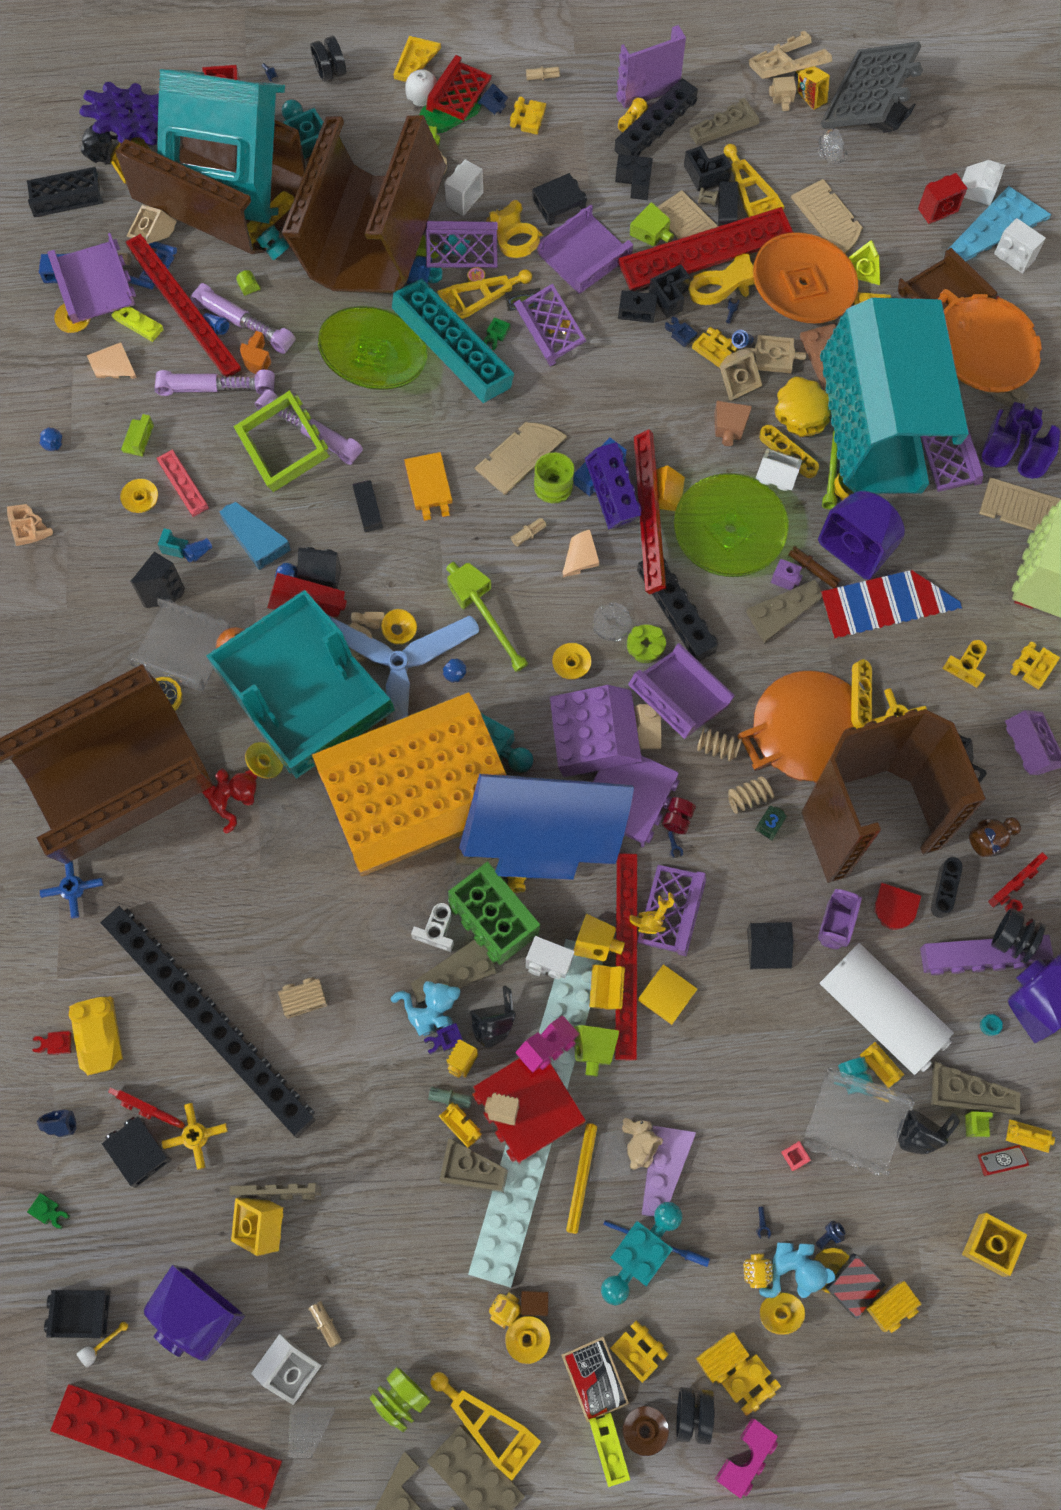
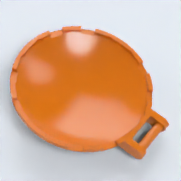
[938,289,1042,393]
[737,671,864,783]

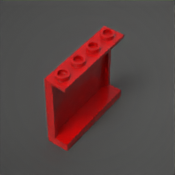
[472,1058,586,1165]

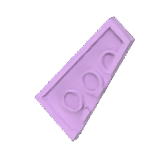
[642,1126,696,1217]

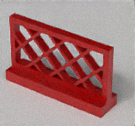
[426,55,492,121]

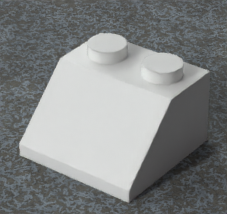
[962,160,1005,206]
[251,1334,322,1405]

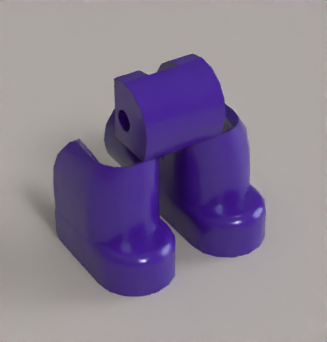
[982,402,1060,479]

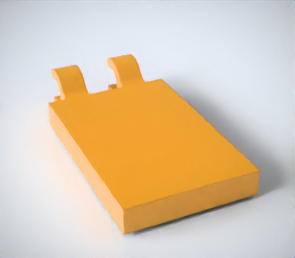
[404,452,452,521]

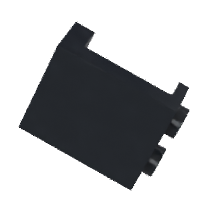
[532,173,587,226]
[101,1116,172,1188]
[44,1290,111,1338]

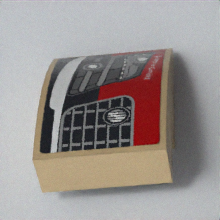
[561,1336,629,1422]

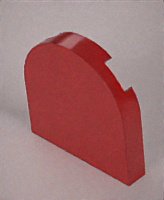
[874,883,921,930]

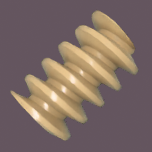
[697,728,742,762]
[728,777,774,814]

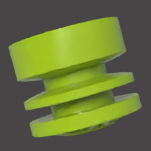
[534,452,574,504]
[369,1367,431,1433]

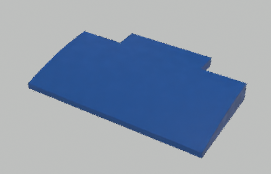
[459,774,634,880]

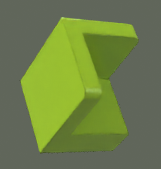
[965,1112,993,1138]

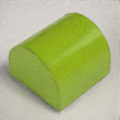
[236,270,260,296]

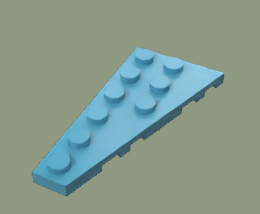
[947,186,1051,261]

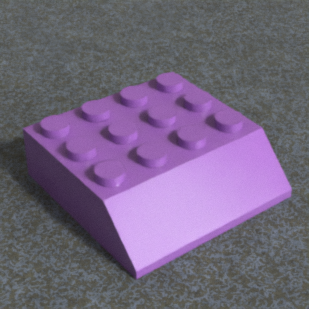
[550,685,642,777]

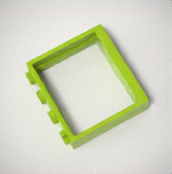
[233,390,330,492]

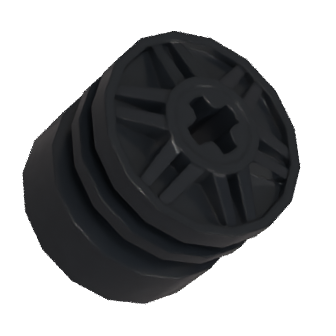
[991,907,1046,964]

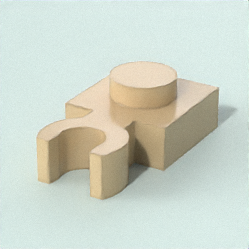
[351,612,385,629]

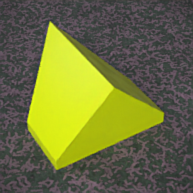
[848,240,880,285]

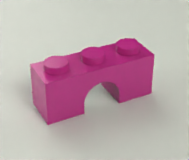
[515,1015,579,1073]
[715,1418,778,1499]

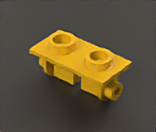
[860,1042,904,1088]
[439,1102,482,1148]
[1005,1119,1055,1153]

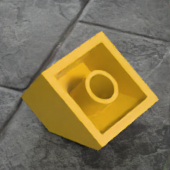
[231,1197,283,1256]

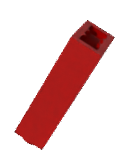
[267,573,347,617]

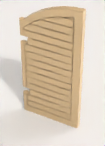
[791,179,863,254]
[657,190,718,239]
[474,422,567,495]
[979,477,1061,531]

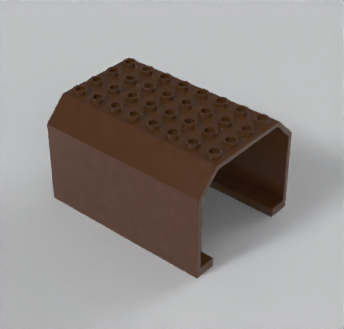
[282,115,446,293]
[115,120,306,255]
[0,664,213,864]
[801,709,986,883]

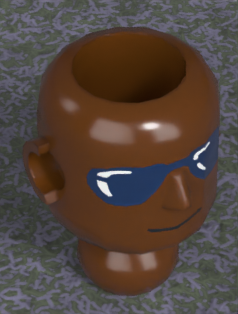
[969,817,1021,857]

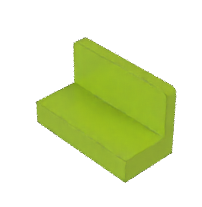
[121,414,154,457]

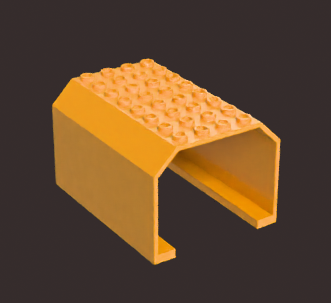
[312,692,507,877]

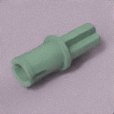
[428,1087,472,1109]

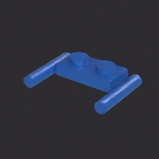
[128,242,177,290]

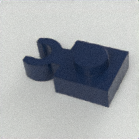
[665,316,697,348]

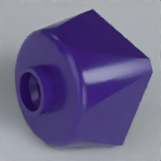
[818,491,905,580]
[1008,954,1061,1043]
[144,1265,245,1361]

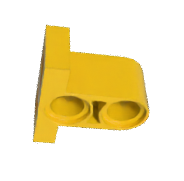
[942,640,987,688]

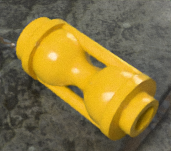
[618,98,648,133]

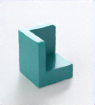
[441,235,470,256]
[157,528,189,558]

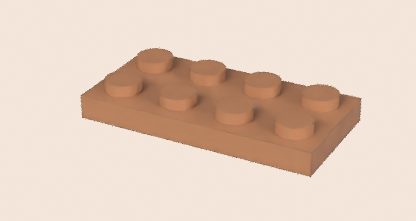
[800,323,836,391]

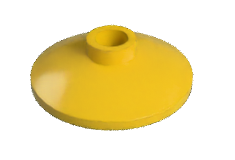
[54,303,91,333]
[120,479,158,513]
[552,643,591,680]
[245,742,283,779]
[759,1293,805,1335]
[505,1316,550,1364]

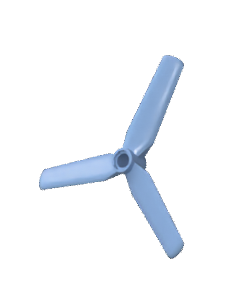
[328,616,479,725]

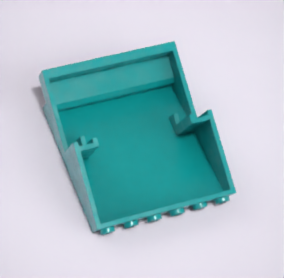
[206,590,395,779]

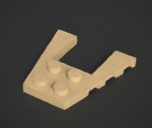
[749,31,832,79]

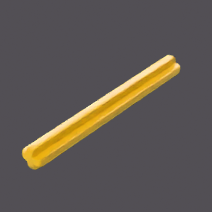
[566,1123,597,1234]

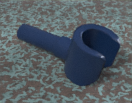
[262,63,278,82]
[726,297,739,324]
[668,831,683,859]
[756,1207,771,1239]

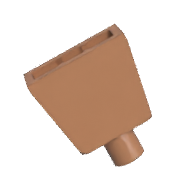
[714,401,752,446]

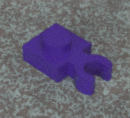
[424,1023,463,1054]

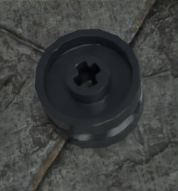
[310,35,347,82]
[676,1387,715,1445]

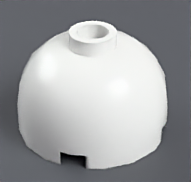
[405,69,437,106]

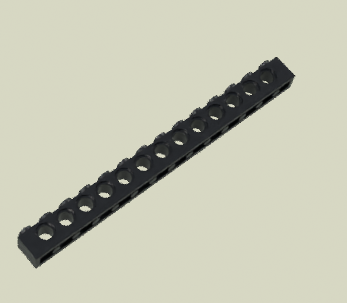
[100,906,316,1138]

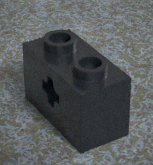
[618,290,657,323]

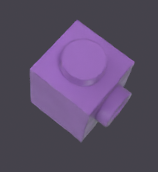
[771,559,803,590]

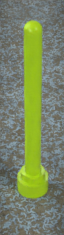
[822,431,838,510]
[470,590,529,672]

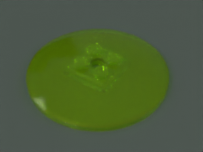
[318,306,427,390]
[674,473,789,577]

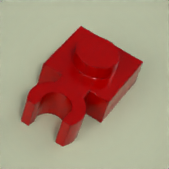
[32,1031,71,1055]

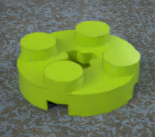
[627,625,666,663]

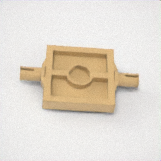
[744,335,806,373]

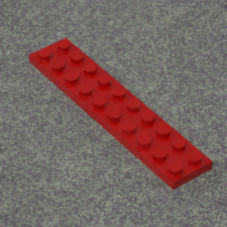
[618,207,794,291]
[50,1384,282,1510]

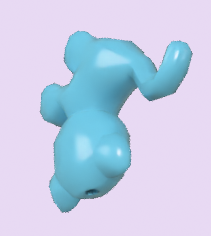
[391,981,460,1036]
[759,1243,835,1298]

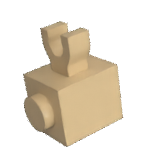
[769,76,796,111]

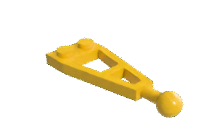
[723,144,784,217]
[437,269,532,319]
[430,1372,542,1480]

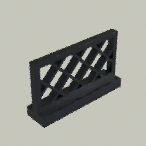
[27,167,103,217]

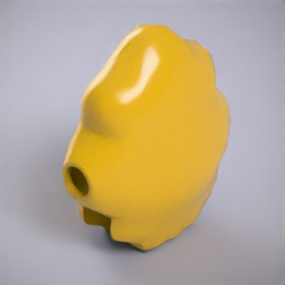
[774,376,831,437]

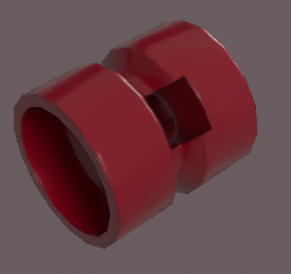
[662,797,696,835]

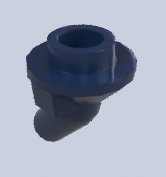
[816,1220,846,1249]

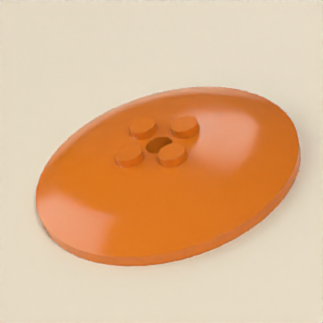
[753,233,858,323]

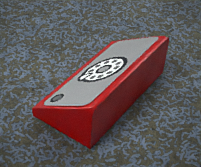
[977,1145,1029,1176]

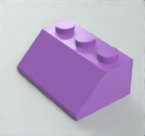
[1005,710,1061,775]

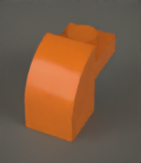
[240,331,271,374]

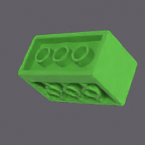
[448,861,540,965]

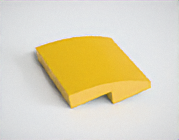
[638,964,697,1025]

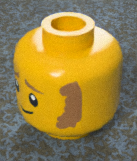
[489,1292,521,1329]

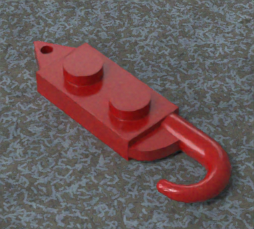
[108,1087,185,1129]

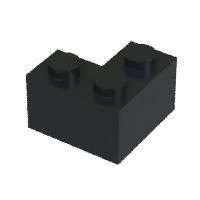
[684,146,732,191]
[615,154,653,200]
[649,264,691,318]

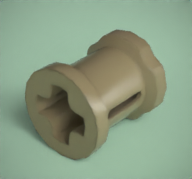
[698,187,718,207]

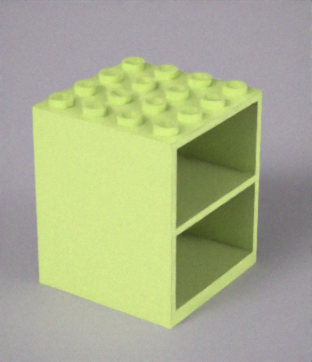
[1011,500,1061,618]

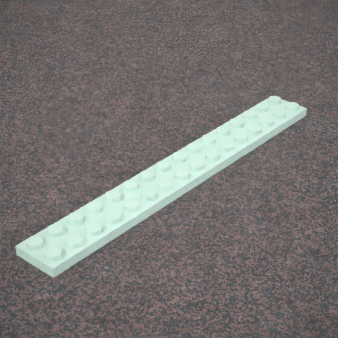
[468,939,603,1288]

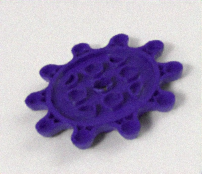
[79,82,159,145]

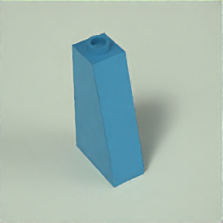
[219,502,291,570]

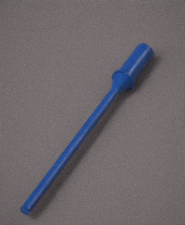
[603,1221,710,1267]

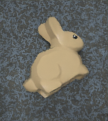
[622,1118,663,1170]

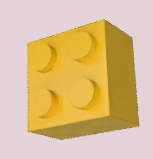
[962,1213,1027,1277]

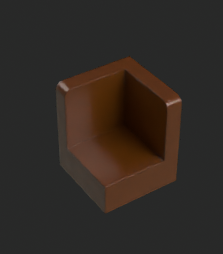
[521,1291,549,1316]

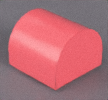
[781,1141,811,1171]

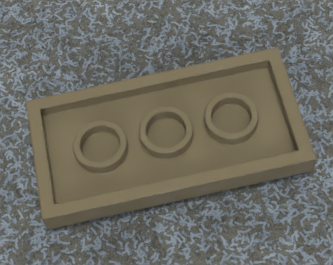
[427,1426,525,1510]

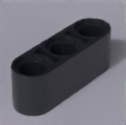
[718,181,738,226]
[352,480,383,533]
[931,857,963,918]

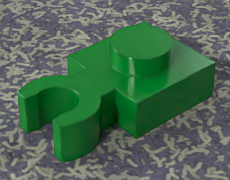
[483,317,510,350]
[27,1193,70,1229]

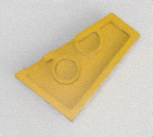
[393,36,441,82]

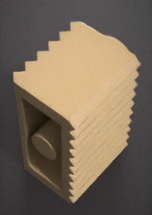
[278,977,328,1019]
[485,1093,519,1125]

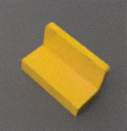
[589,965,625,1010]

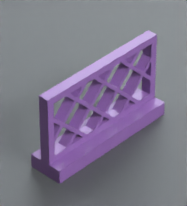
[424,221,498,268]
[514,284,586,366]
[920,426,984,492]
[637,865,706,957]

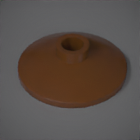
[623,1406,669,1456]

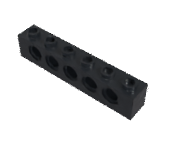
[614,78,698,156]
[637,558,718,661]

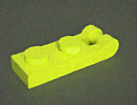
[111,306,164,342]
[589,1412,630,1487]

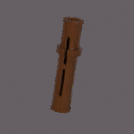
[788,546,841,589]

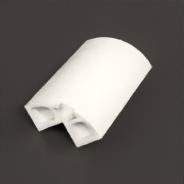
[819,943,954,1075]

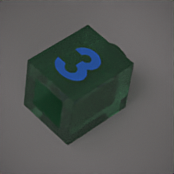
[755,805,787,841]

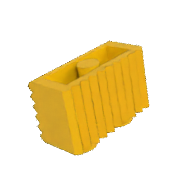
[446,1039,478,1078]
[866,1281,922,1333]
[695,1332,749,1384]

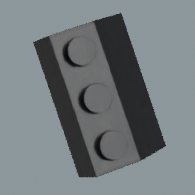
[130,551,185,608]

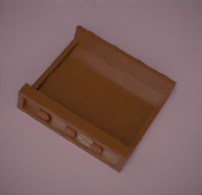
[898,248,997,310]

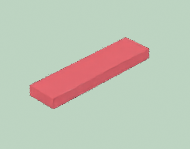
[156,449,209,517]

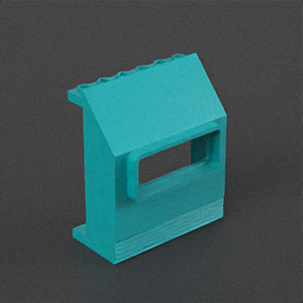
[157,69,285,224]

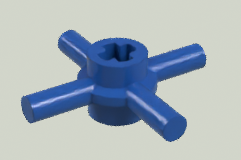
[40,861,104,919]

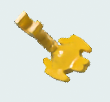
[630,892,674,934]

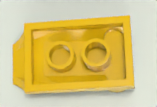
[68,996,123,1076]

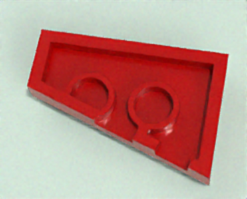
[987,852,1048,908]

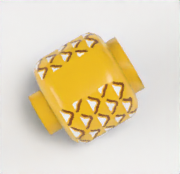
[743,1253,773,1288]

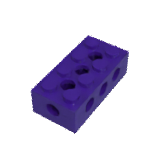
[585,442,641,530]

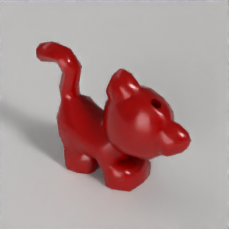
[202,768,257,834]

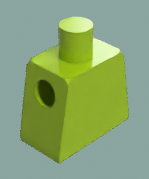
[629,202,674,246]
[446,562,491,610]
[574,1025,619,1077]

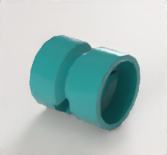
[256,225,290,260]
[838,1057,875,1095]

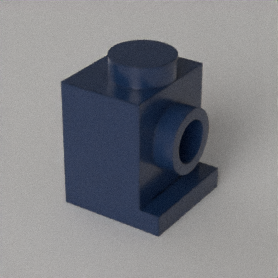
[478,84,509,115]

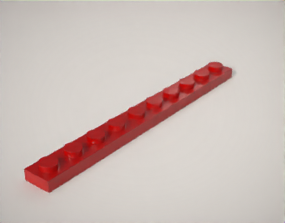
[125,234,241,377]
[634,429,666,595]
[615,853,637,1061]

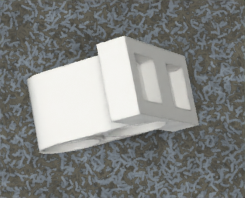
[411,903,454,952]

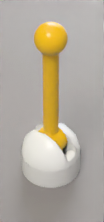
[76,1322,128,1368]

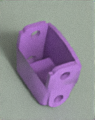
[818,889,862,949]

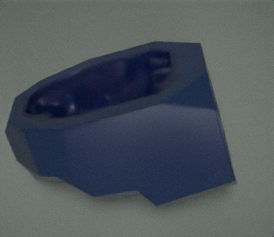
[37,1109,77,1137]

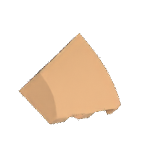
[87,342,137,379]
[7,504,53,546]
[563,530,599,577]

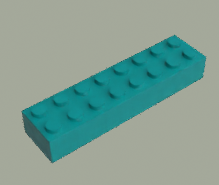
[392,279,514,403]

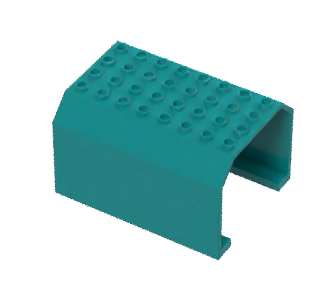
[820,298,969,494]

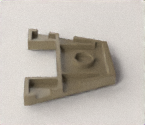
[375,1451,456,1510]

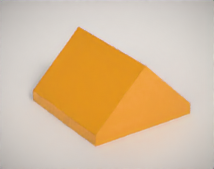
[656,465,685,512]

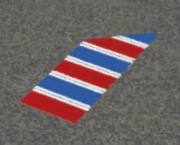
[821,570,962,639]

